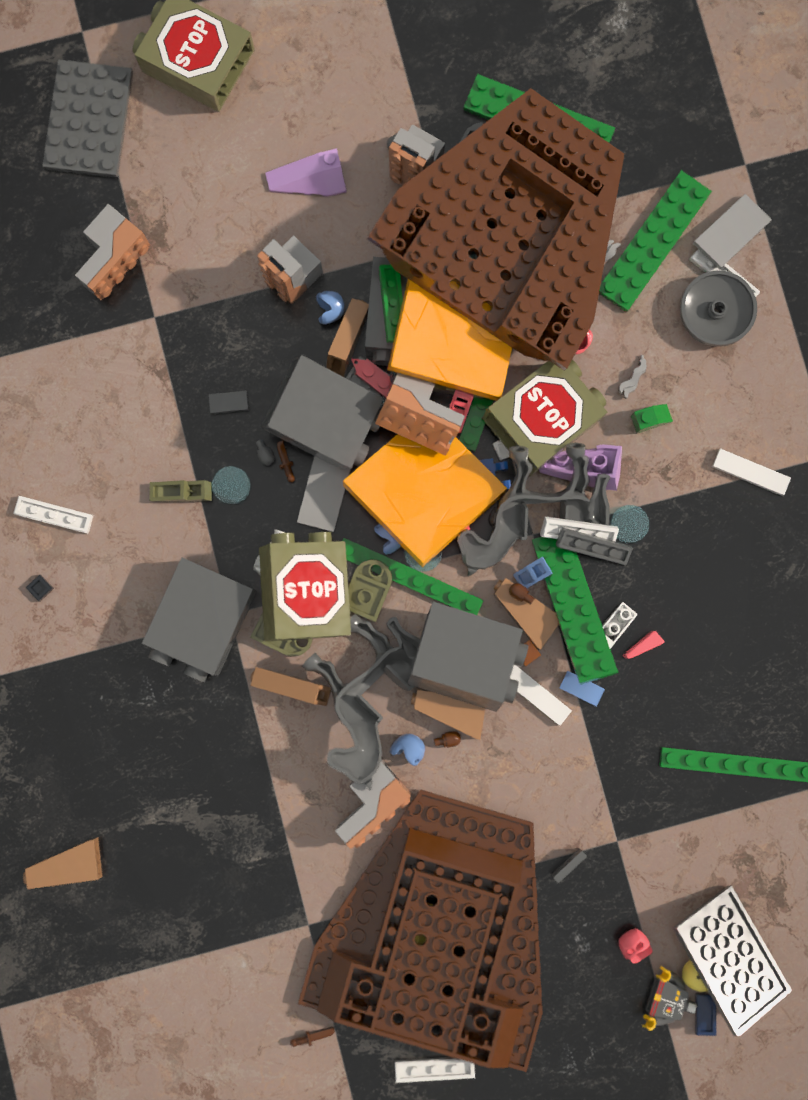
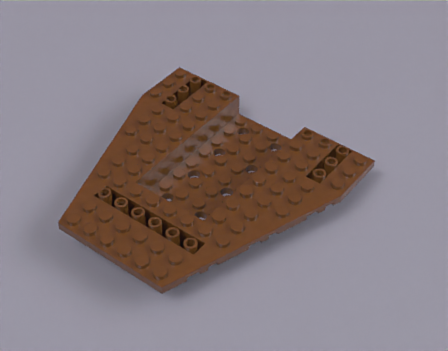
[367,88,624,371]
[298,789,542,1072]

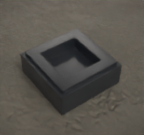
[25,574,54,602]

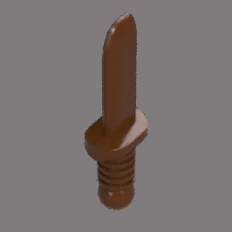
[277,441,295,482]
[290,1027,335,1047]

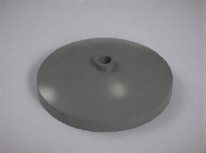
[680,270,757,347]

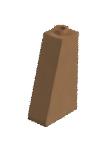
[326,298,369,377]
[493,578,559,650]
[250,667,331,706]
[411,689,485,740]
[23,837,102,889]

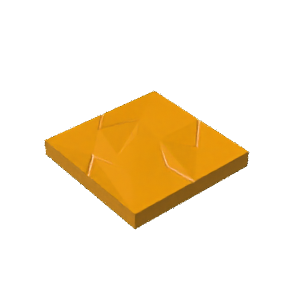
[387,279,512,401]
[343,434,507,567]

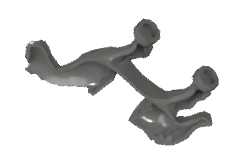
[457,442,610,576]
[302,614,420,791]

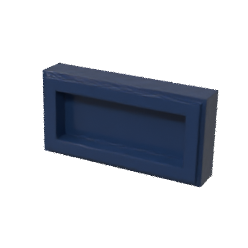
[695,993,716,1036]

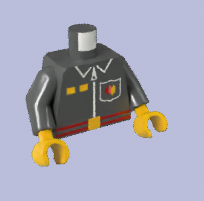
[642,966,697,1030]

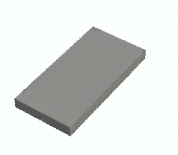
[693,194,772,270]
[297,456,351,532]

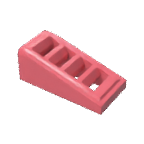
[449,390,474,433]
[623,631,664,659]

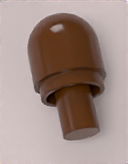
[509,583,535,605]
[434,731,461,748]

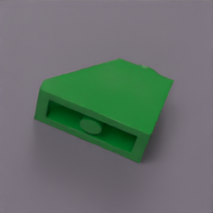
[631,404,673,434]

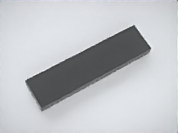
[555,527,633,565]

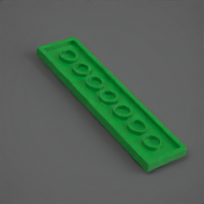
[463,74,615,143]
[599,170,712,312]
[532,537,618,685]

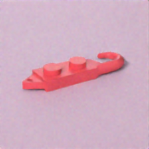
[351,358,394,398]

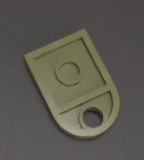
[348,559,392,622]
[250,612,313,656]

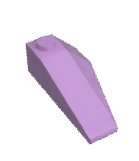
[265,149,346,197]
[539,445,622,491]

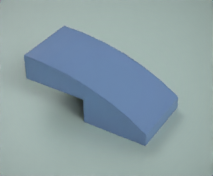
[513,557,552,588]
[559,671,605,707]

